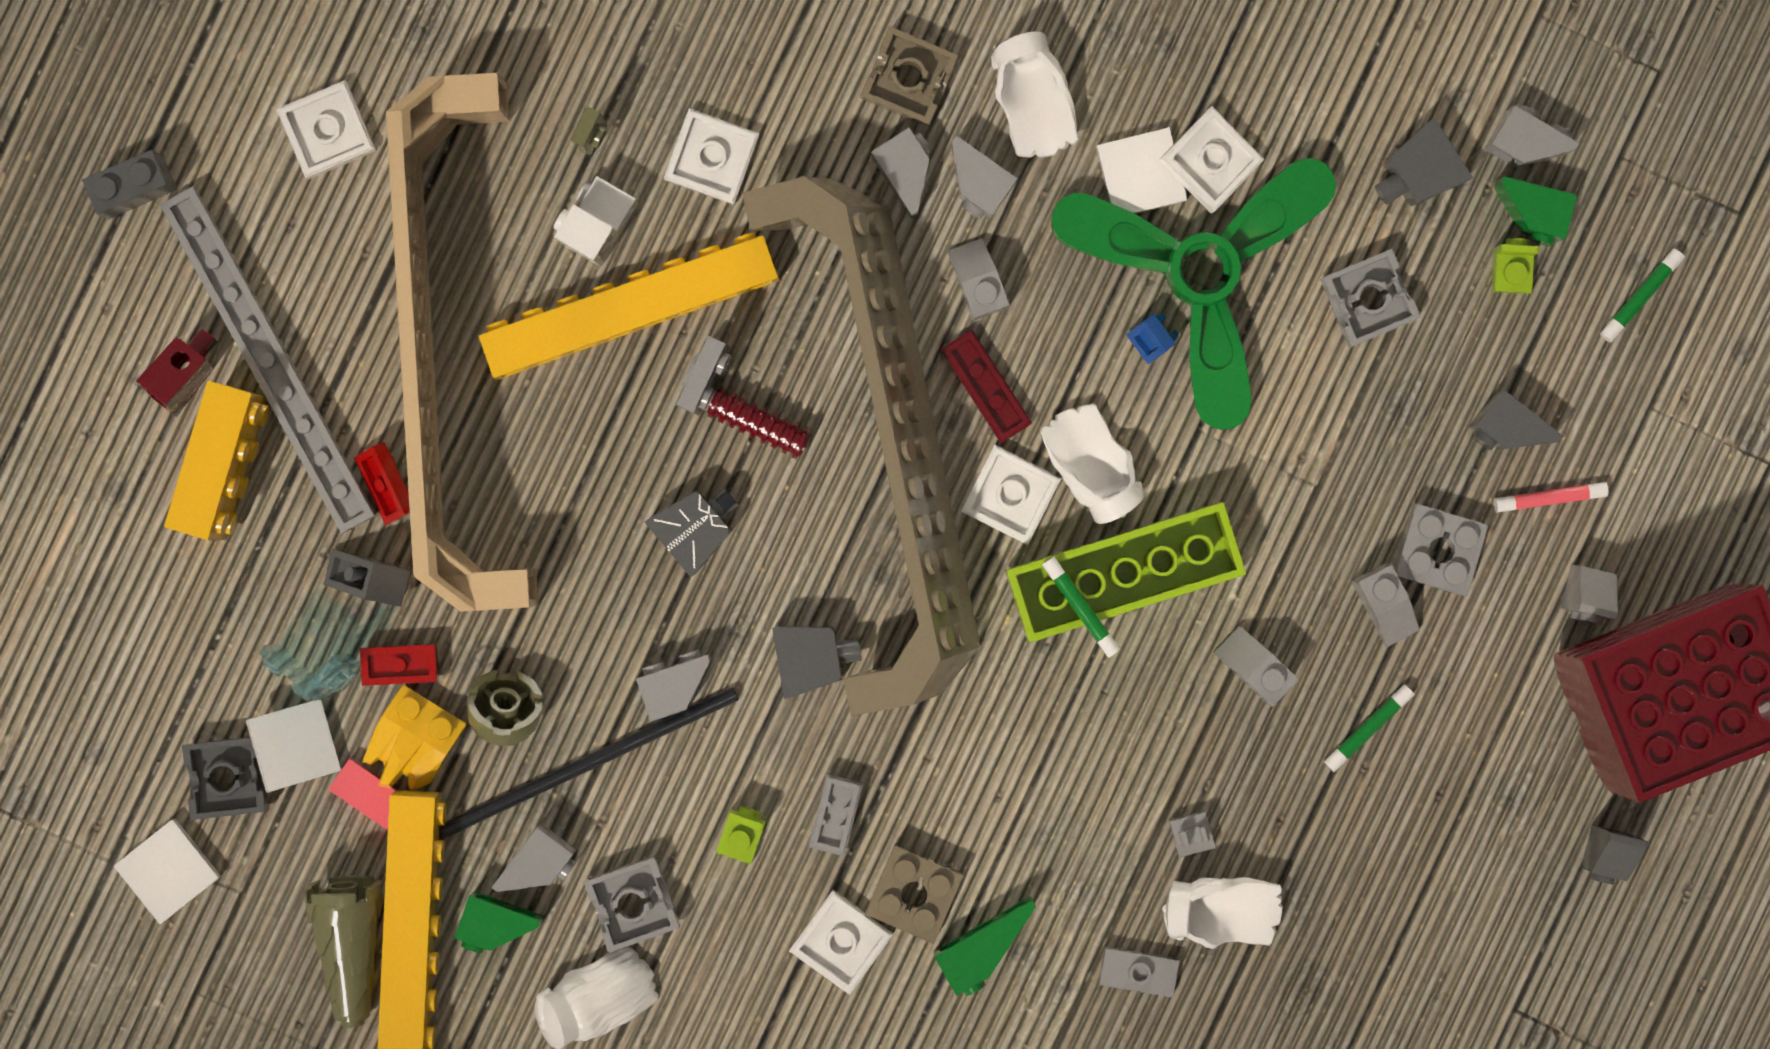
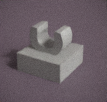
[1169,810,1216,858]

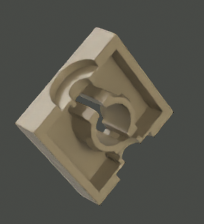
[860,26,958,127]
[865,844,964,944]

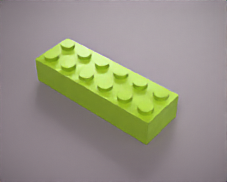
[1005,502,1246,643]

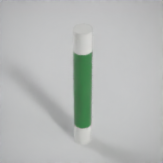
[1600,248,1685,343]
[1042,556,1120,658]
[1324,684,1415,772]

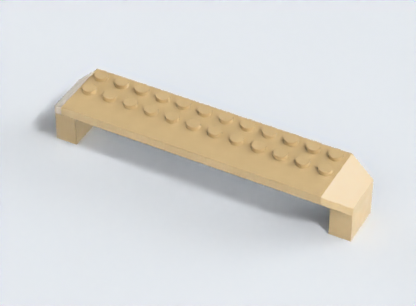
[386,73,538,612]

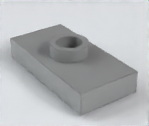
[808,774,863,857]
[1099,946,1180,998]

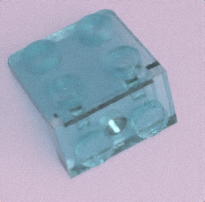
[258,644,359,701]

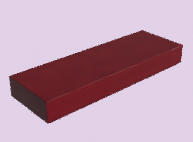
[940,329,1033,444]

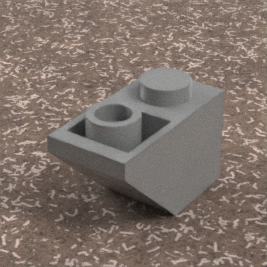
[1484,105,1580,168]
[1561,565,1618,625]
[636,649,712,722]

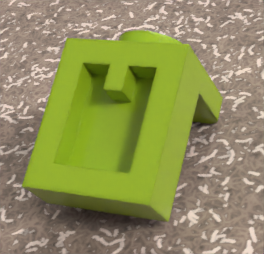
[1492,238,1539,295]
[716,806,766,865]

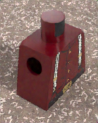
[136,329,219,417]

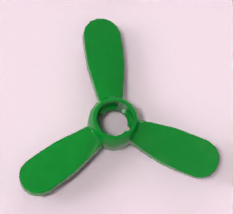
[1051,158,1336,430]

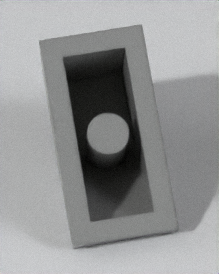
[871,128,931,219]
[951,135,1018,219]
[947,238,1010,321]
[1351,564,1420,647]
[1213,626,1299,707]
[491,823,577,892]

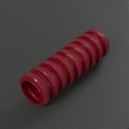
[707,387,811,459]

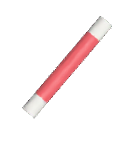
[1494,482,1609,513]

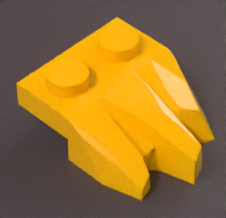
[362,684,467,791]

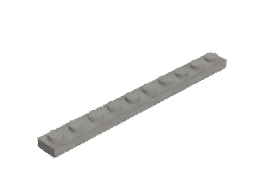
[160,187,377,534]

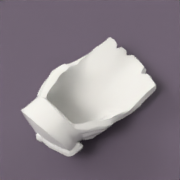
[991,32,1079,158]
[1040,404,1144,524]
[1162,877,1283,949]
[535,946,659,1049]

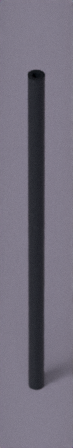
[439,687,739,840]

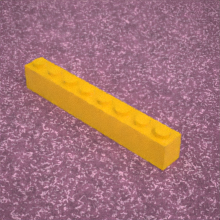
[478,232,779,380]
[378,790,447,1049]

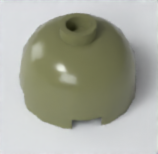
[466,670,543,746]

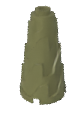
[304,876,382,1028]

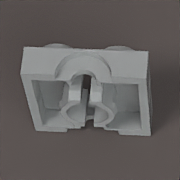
[1320,249,1421,348]
[676,336,732,416]
[1394,504,1489,597]
[584,855,681,953]

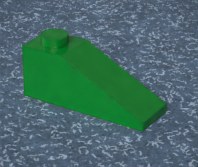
[933,896,1036,996]

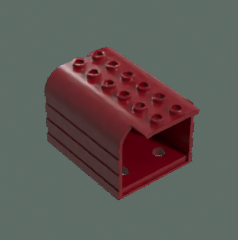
[1554,583,1770,803]

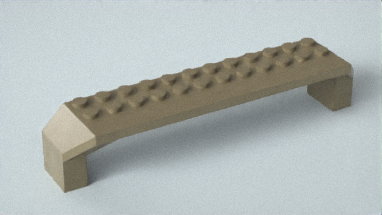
[742,176,981,716]

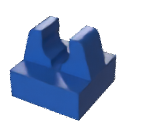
[1126,314,1179,364]

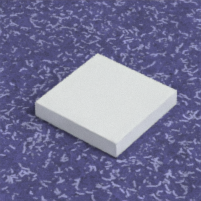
[276,80,377,180]
[1159,106,1264,213]
[664,108,760,205]
[1096,127,1187,214]
[961,445,1062,545]
[246,699,341,793]
[114,818,222,924]
[789,889,893,995]

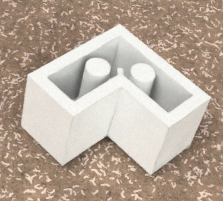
[553,176,639,267]

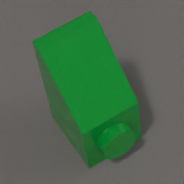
[1494,176,1577,246]
[454,891,545,953]

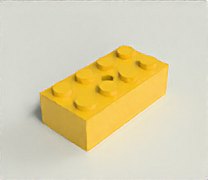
[164,380,270,540]

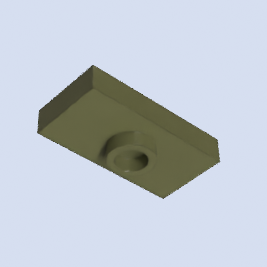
[571,107,607,156]

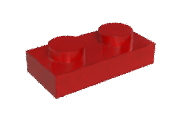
[354,442,410,526]
[360,644,439,686]

